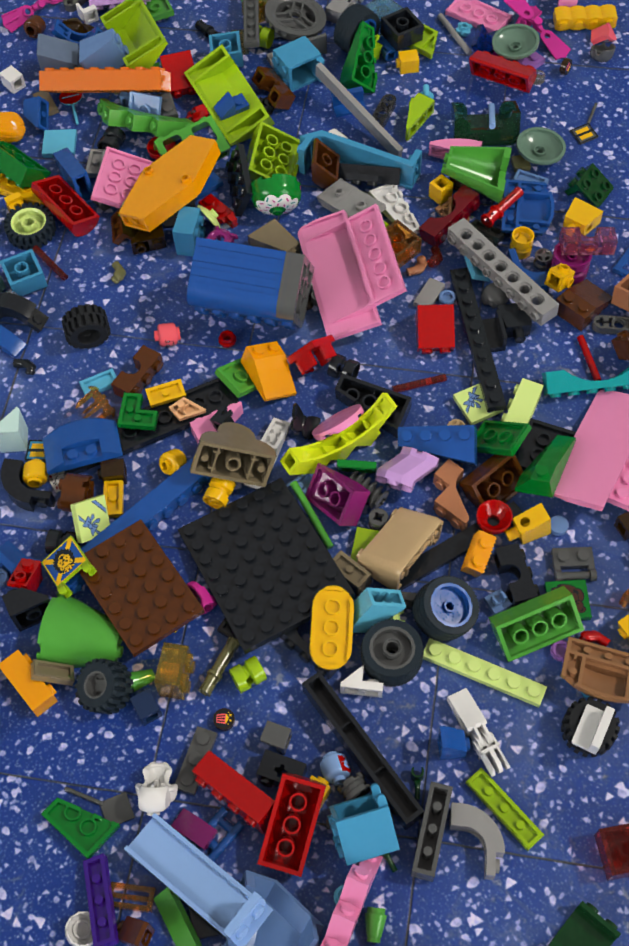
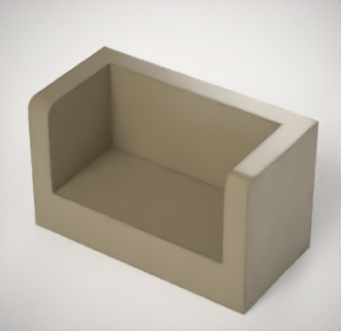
[333,550,372,596]

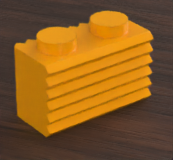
[461,530,497,577]

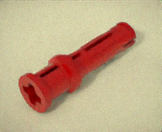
[481,187,524,228]

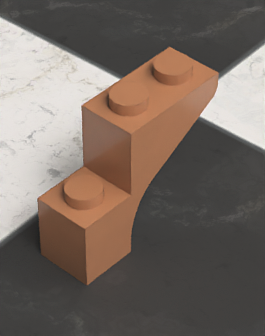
[433,459,469,531]

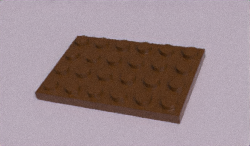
[79,519,205,657]

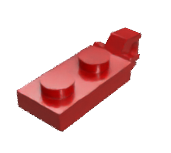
[198,193,238,228]

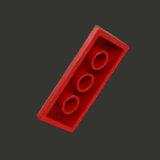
[469,50,537,93]

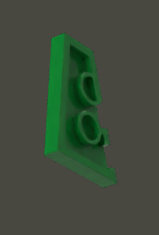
[41,797,121,859]

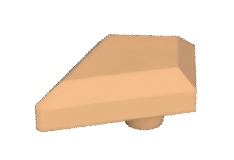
[169,397,206,421]

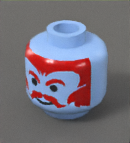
[320,751,351,786]

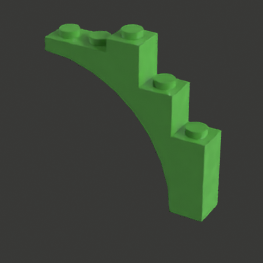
[97,98,194,137]

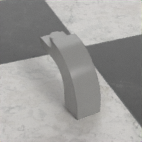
[449,802,505,880]

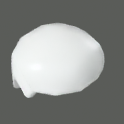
[65,911,93,946]

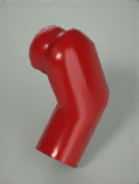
[578,630,611,647]

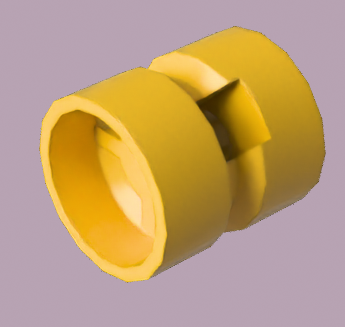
[509,226,534,259]
[202,477,236,509]

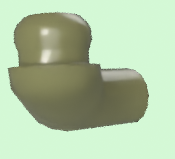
[111,261,126,284]

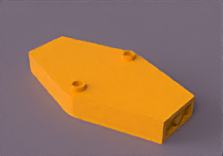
[119,135,221,232]

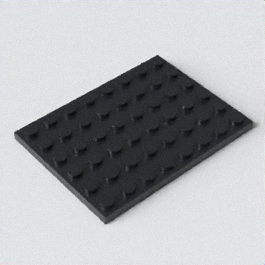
[177,478,355,654]

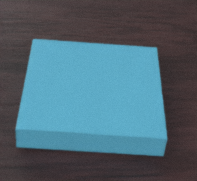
[42,129,77,158]

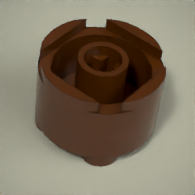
[57,473,94,512]

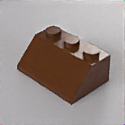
[459,454,524,508]

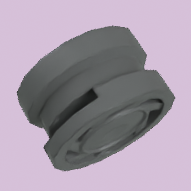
[337,772,371,801]

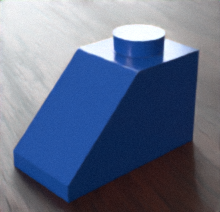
[23,96,49,131]
[437,726,470,760]

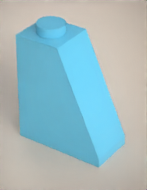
[353,587,406,633]

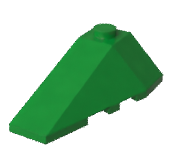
[340,21,377,94]
[515,435,576,498]

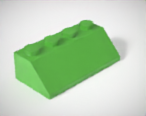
[488,586,584,662]

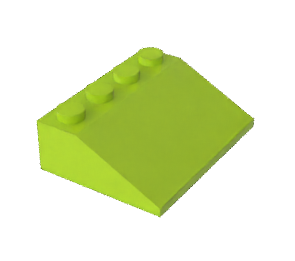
[247,121,300,183]

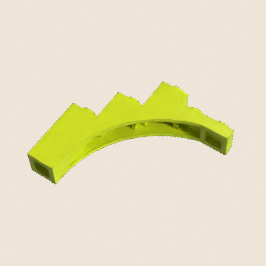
[280,393,398,475]

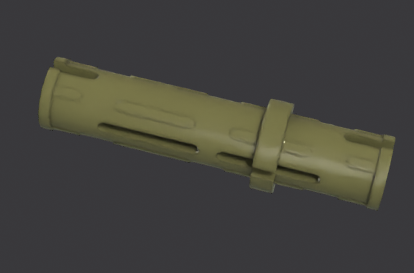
[198,637,240,697]

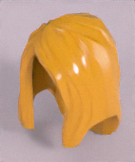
[0,112,26,143]

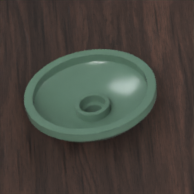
[492,24,540,60]
[516,127,566,165]

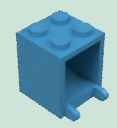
[272,36,324,92]
[327,783,400,866]

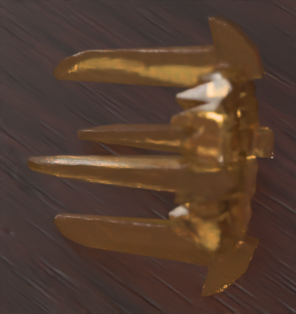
[76,386,115,418]

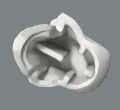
[135,761,178,816]

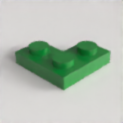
[117,392,158,431]

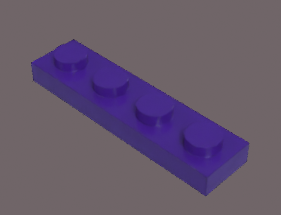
[83,853,119,946]

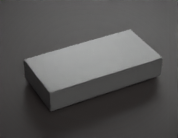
[413,278,445,307]

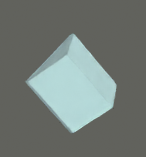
[0,407,28,453]

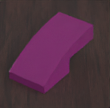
[171,808,218,851]

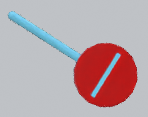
[59,93,82,125]

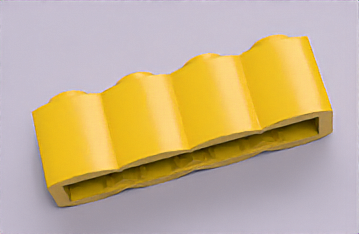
[553,4,618,31]

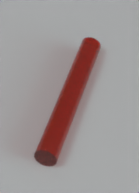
[33,245,68,281]
[392,374,447,392]

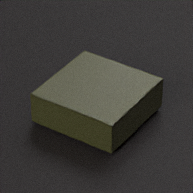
[511,155,531,172]

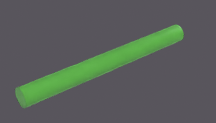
[290,481,334,550]

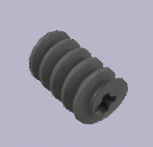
[349,470,389,509]

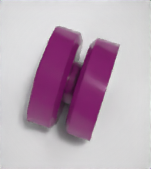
[549,239,593,284]

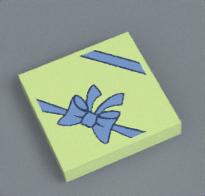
[453,384,504,425]
[70,495,110,543]

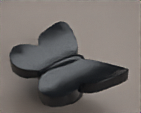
[290,403,321,440]

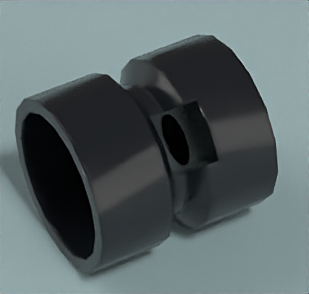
[97,126,126,150]
[327,353,360,379]
[45,529,80,554]

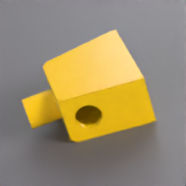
[563,197,603,238]
[504,503,551,544]

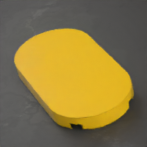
[309,585,354,670]

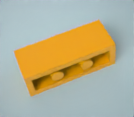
[0,650,58,717]

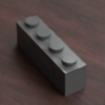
[411,781,453,882]

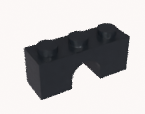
[493,543,540,607]

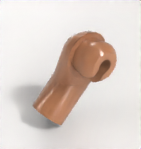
[406,255,427,277]

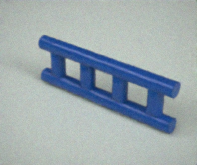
[191,806,245,862]

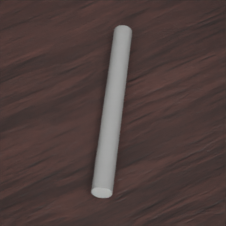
[437,13,472,56]

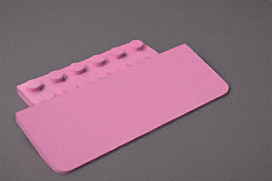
[298,204,407,340]
[554,389,629,512]

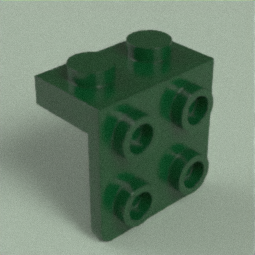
[564,163,614,208]

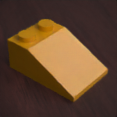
[240,341,297,402]

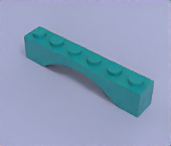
[542,366,629,398]

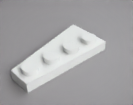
[368,185,420,238]

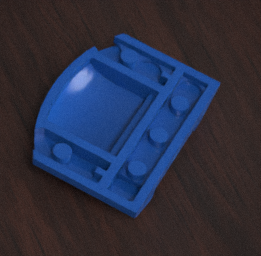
[501,179,554,236]
[42,418,123,475]

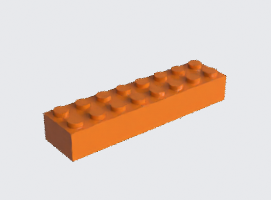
[39,67,171,93]

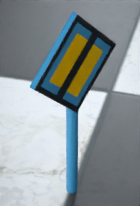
[25,440,46,462]

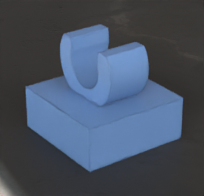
[483,589,512,615]

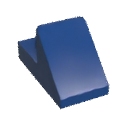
[214,91,249,121]

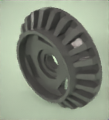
[264,0,327,41]

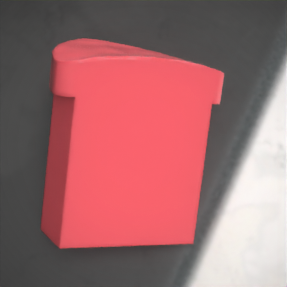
[591,22,617,45]

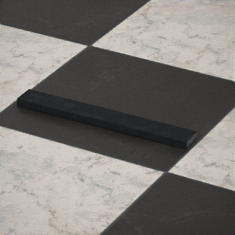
[399,501,523,591]

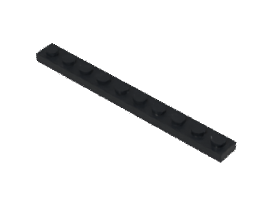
[450,268,506,412]

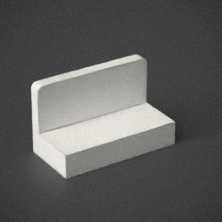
[571,704,615,755]

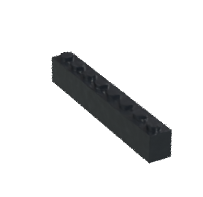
[302,671,424,830]

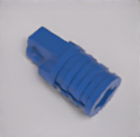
[377,35,398,62]

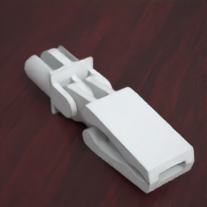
[447,688,511,777]

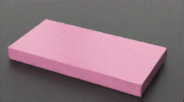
[445,0,513,36]

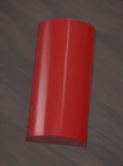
[31,175,100,237]
[257,773,326,877]

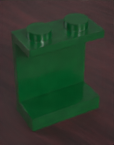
[548,901,621,946]

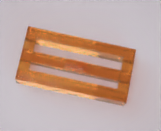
[111,882,156,913]

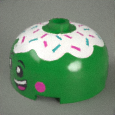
[251,174,301,216]

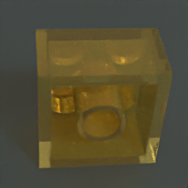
[154,642,196,700]

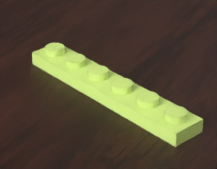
[423,638,547,708]

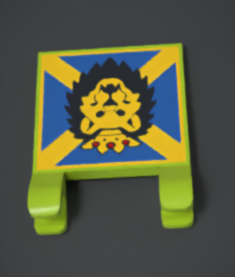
[41,535,97,598]

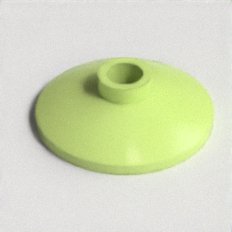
[197,205,220,228]

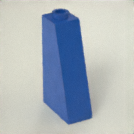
[52,148,93,204]

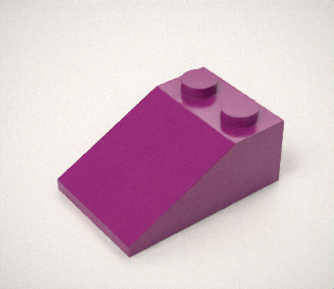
[305,463,370,526]

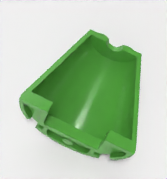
[441,146,512,203]
[36,592,123,668]

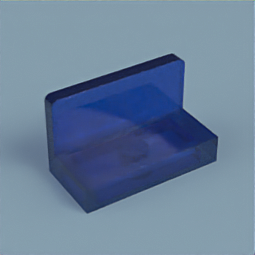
[471,24,498,54]

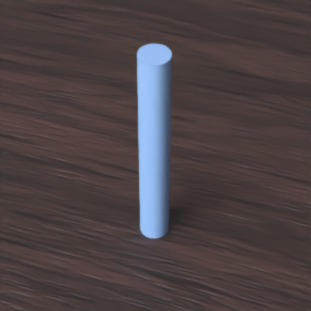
[488,103,496,129]

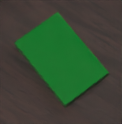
[477,420,532,456]

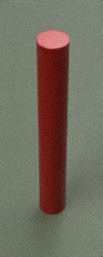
[577,335,602,381]

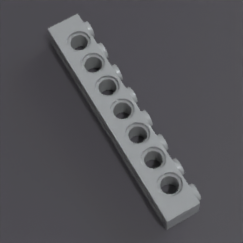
[447,218,559,326]

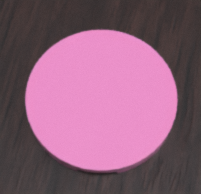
[312,404,364,441]

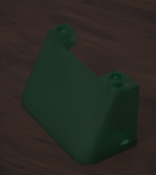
[451,101,521,146]

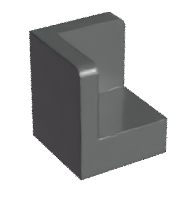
[260,720,292,755]

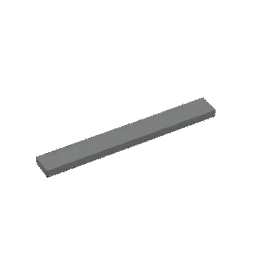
[316,62,403,157]

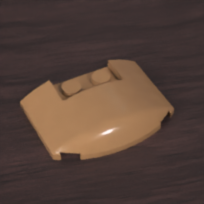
[560,637,629,704]

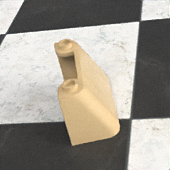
[356,507,444,590]

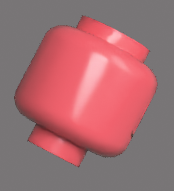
[154,323,181,347]

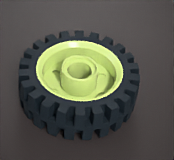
[4,202,56,250]

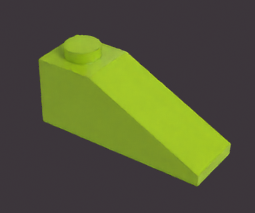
[405,93,435,141]

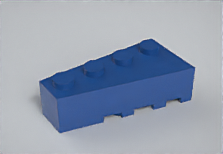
[398,425,477,466]

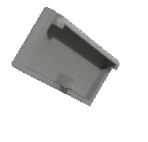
[317,178,386,218]

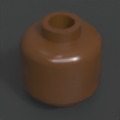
[23,15,46,38]

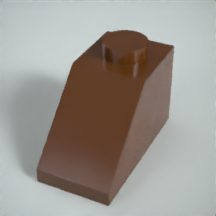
[117,916,155,946]

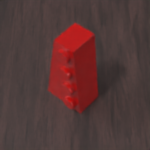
[192,750,275,836]

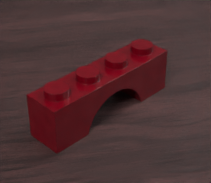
[419,185,480,248]

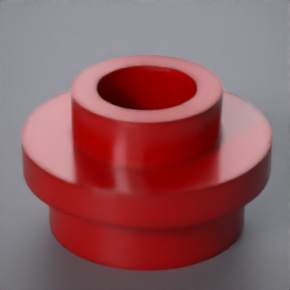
[218,330,236,348]

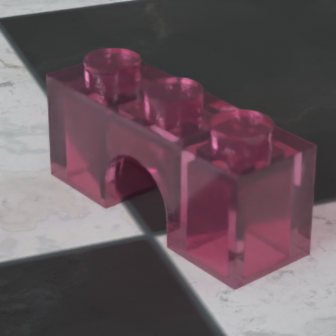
[559,227,618,255]

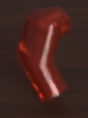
[427,245,443,268]

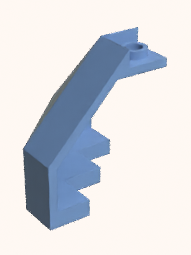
[221,870,324,946]

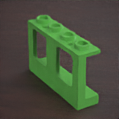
[153,115,231,161]

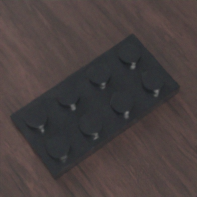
[225,143,253,217]

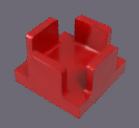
[287,335,337,375]

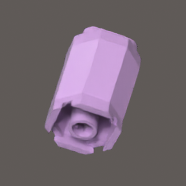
[375,446,440,493]

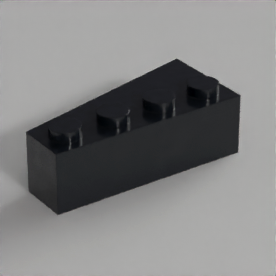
[335,373,412,439]

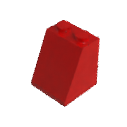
[160,50,196,99]
[415,304,455,354]

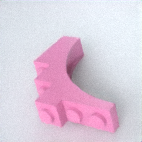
[320,855,383,946]

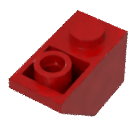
[7,558,43,592]

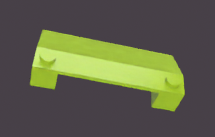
[100,0,168,69]
[184,44,275,146]

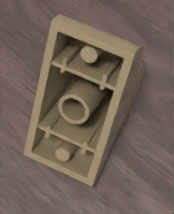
[190,422,277,487]

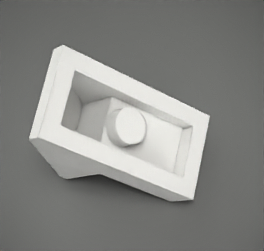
[340,665,383,698]

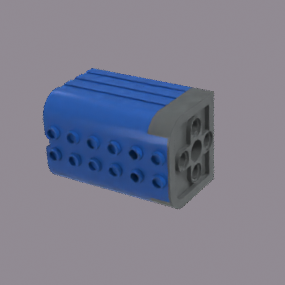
[187,237,314,330]

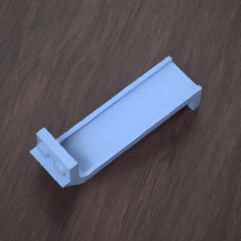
[124,813,273,946]

